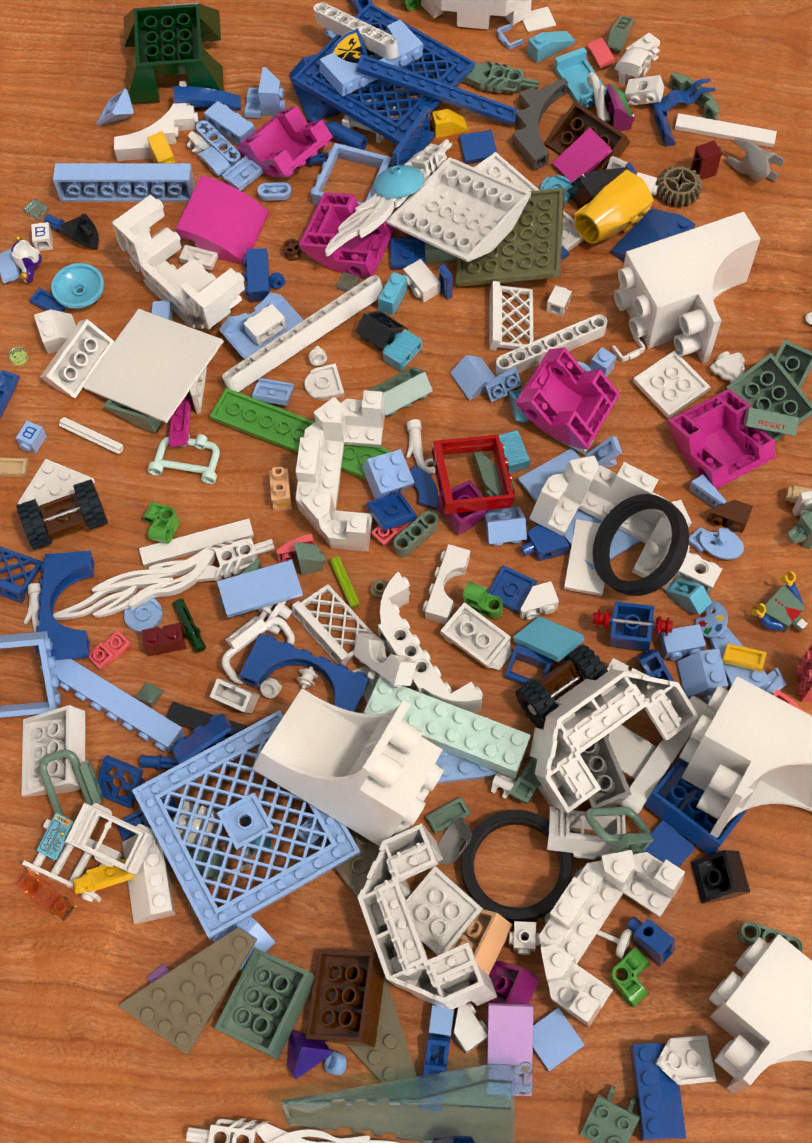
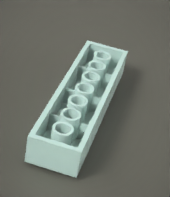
[364,677,531,779]

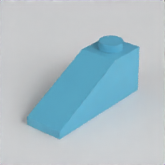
[527,31,576,63]

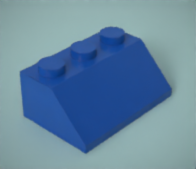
[172,713,237,764]

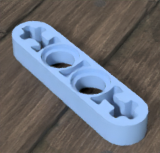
[196,120,241,167]

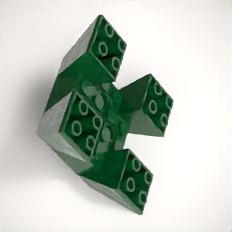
[123,4,224,104]

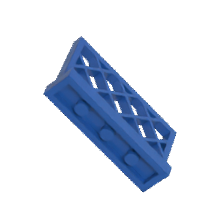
[393,106,435,166]
[0,547,42,603]

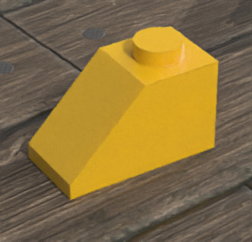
[432,109,468,138]
[147,131,175,163]

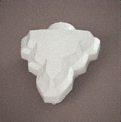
[709,351,745,384]

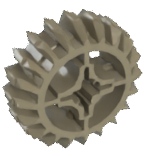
[656,165,702,208]

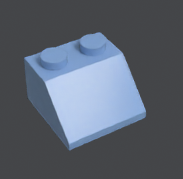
[258,67,285,116]
[483,506,527,545]
[677,649,728,699]
[212,916,276,971]

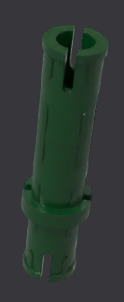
[172,598,206,653]

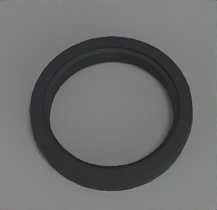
[593,494,689,596]
[461,810,573,922]

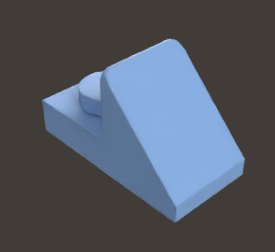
[585,436,622,468]

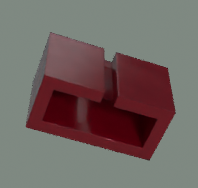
[691,140,722,180]
[142,623,187,656]

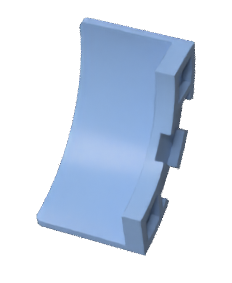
[219,292,303,358]

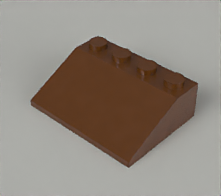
[545,101,630,173]
[305,950,385,1047]

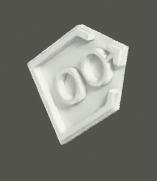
[656,1035,717,1085]

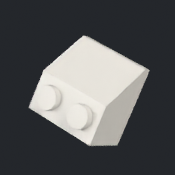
[34,309,76,354]

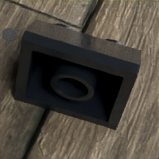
[356,311,408,350]
[691,850,750,904]

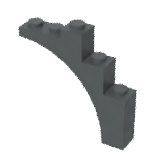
[512,78,568,171]

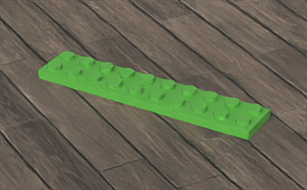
[210,388,391,480]

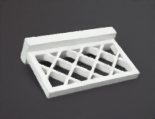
[489,281,533,351]
[292,584,374,665]

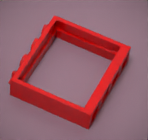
[431,435,515,514]

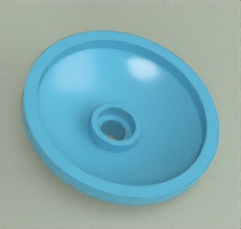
[374,165,424,198]
[51,263,104,308]

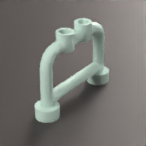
[147,434,220,484]

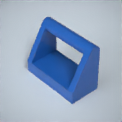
[504,644,553,685]

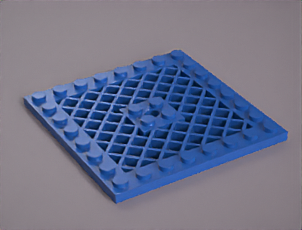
[292,3,475,145]

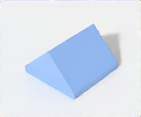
[450,355,495,401]

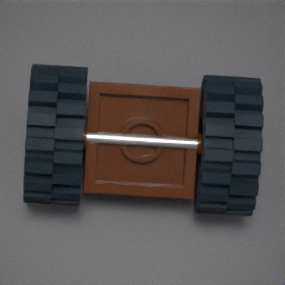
[16,479,108,550]
[515,644,608,729]

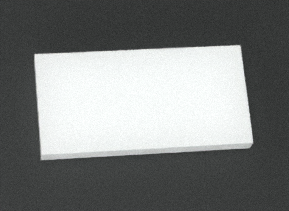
[564,519,604,596]

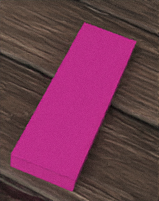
[168,397,192,447]

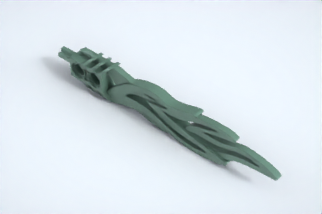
[365,48,539,94]

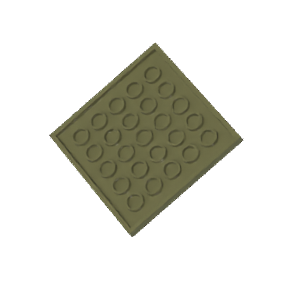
[456,188,564,287]

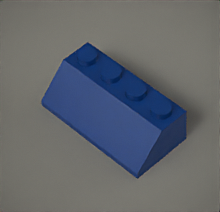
[289,54,339,123]
[630,1043,686,1141]

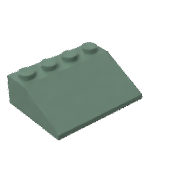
[726,353,812,442]
[214,948,315,1061]

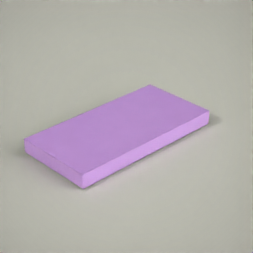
[487,1003,533,1096]

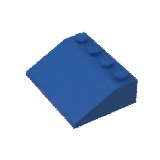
[610,208,696,262]
[644,759,748,855]

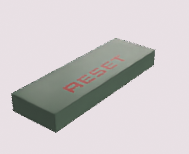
[743,407,799,436]

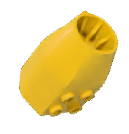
[574,170,654,244]

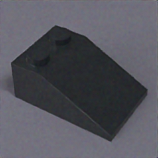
[567,167,629,207]

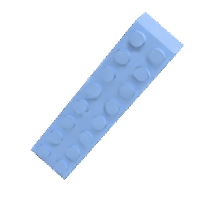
[53,163,196,202]

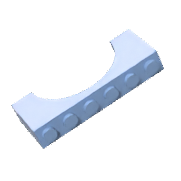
[319,20,423,97]

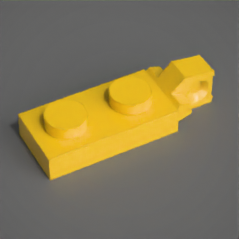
[73,858,134,894]

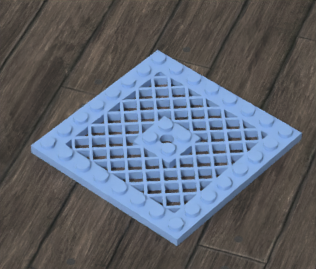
[132,710,360,939]

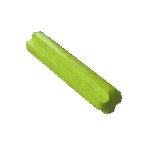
[330,556,360,608]

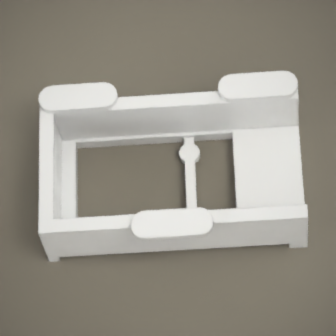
[65,803,156,875]
[547,806,626,860]

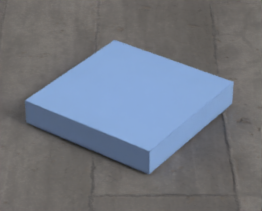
[533,1007,584,1071]

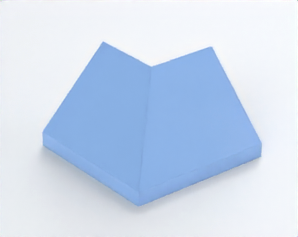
[96,89,134,126]

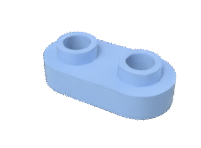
[257,182,292,201]

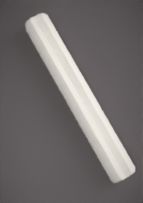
[59,417,124,454]

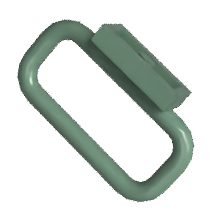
[38,749,104,815]
[585,807,654,854]

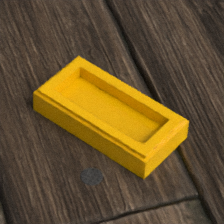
[722,643,767,672]

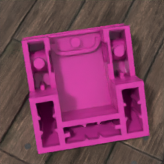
[235,106,333,178]
[299,192,395,278]
[515,347,620,449]
[668,389,776,489]

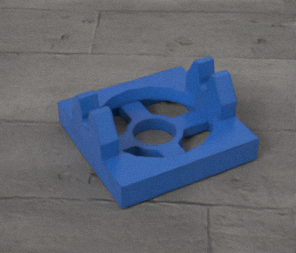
[98,755,145,808]

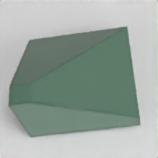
[136,682,164,708]

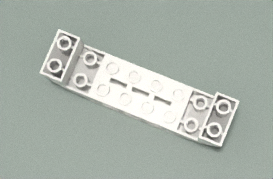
[378,572,483,713]

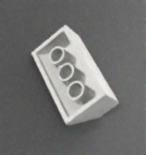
[40,319,115,399]
[122,834,176,924]

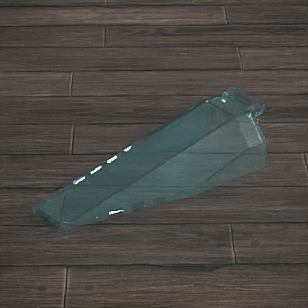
[282,1061,533,1143]

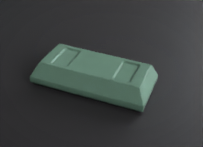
[425,797,471,834]

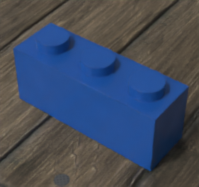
[243,248,270,303]

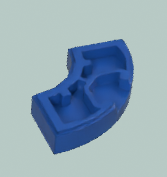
[410,465,438,510]

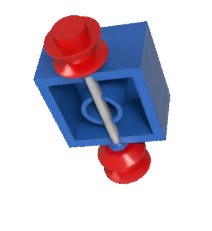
[592,602,673,651]

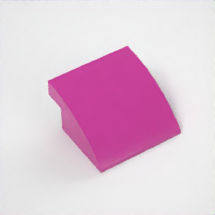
[176,175,269,266]

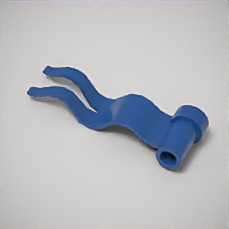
[650,78,716,119]

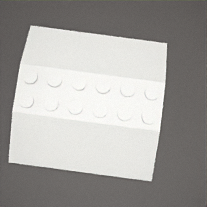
[386,157,531,262]

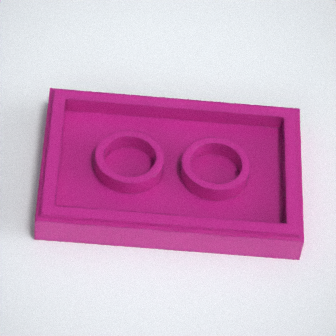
[553,128,612,182]

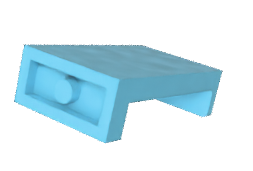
[554,47,606,108]

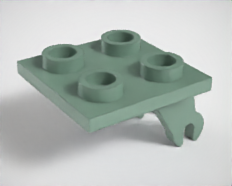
[580,1085,640,1143]

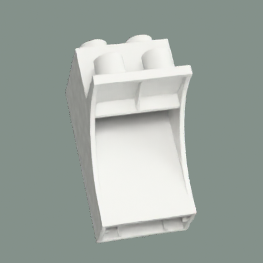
[614,212,761,363]
[679,676,812,838]
[253,689,444,846]
[709,934,812,1094]

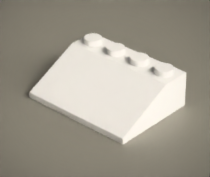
[21,705,85,797]

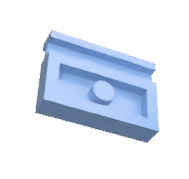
[222,156,263,191]
[252,378,294,406]

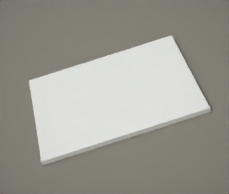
[82,309,224,423]

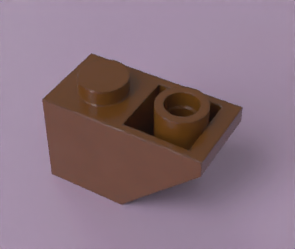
[707,500,753,533]

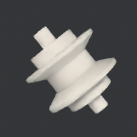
[296,667,318,690]

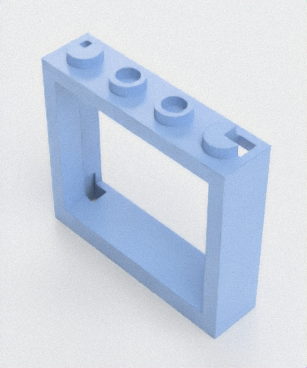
[310,143,392,206]
[0,631,61,718]

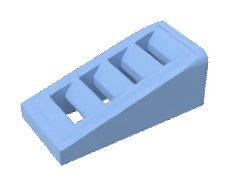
[689,475,726,507]

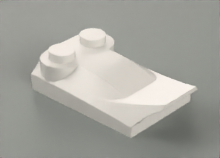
[440,602,513,670]

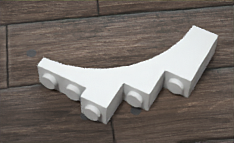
[114,81,199,161]

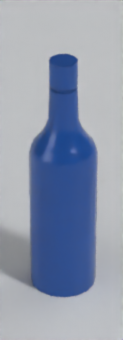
[310,116,368,150]

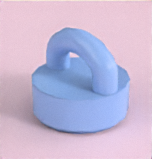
[324,1051,347,1075]

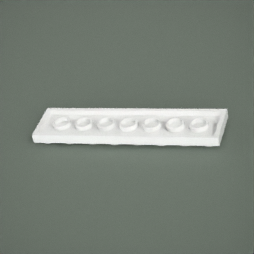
[474,152,583,252]

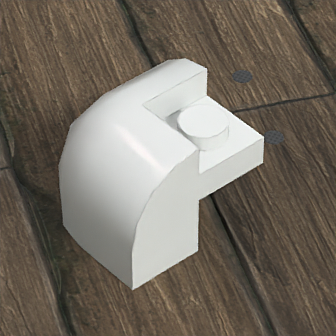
[615,47,652,85]
[172,801,220,852]

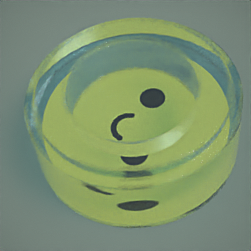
[9,347,28,365]

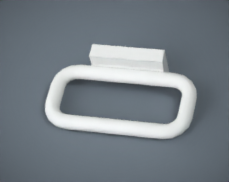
[222,616,295,684]

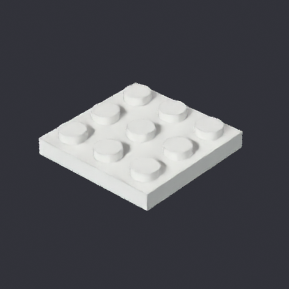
[633,350,710,419]
[17,459,95,510]
[406,866,484,955]

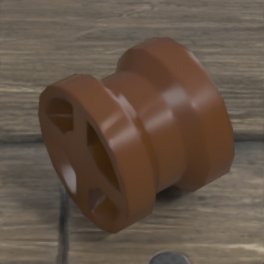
[283,239,301,261]

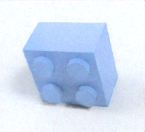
[362,449,415,500]

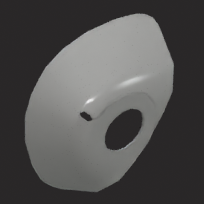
[438,817,471,865]

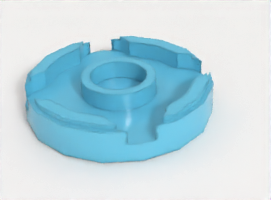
[540,175,572,204]

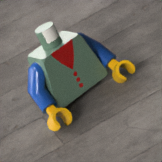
[751,571,808,633]

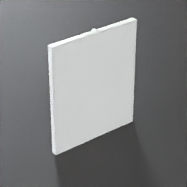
[522,7,556,33]

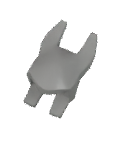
[726,138,785,182]

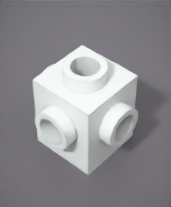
[509,921,540,955]

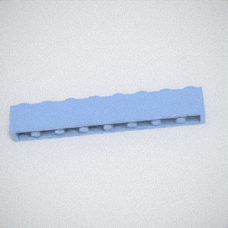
[40,659,185,753]

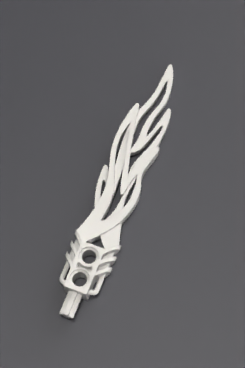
[325,139,452,256]
[53,538,275,620]
[186,1118,399,1143]

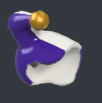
[11,235,42,283]

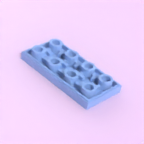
[217,560,303,618]

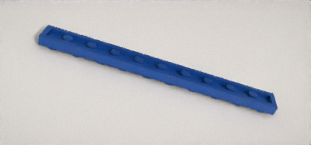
[356,54,517,126]

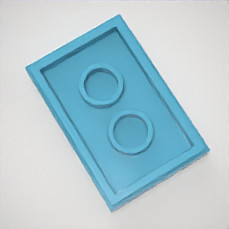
[513,616,584,662]

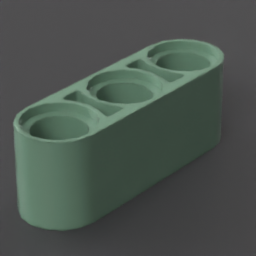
[394,511,438,558]
[737,922,803,952]

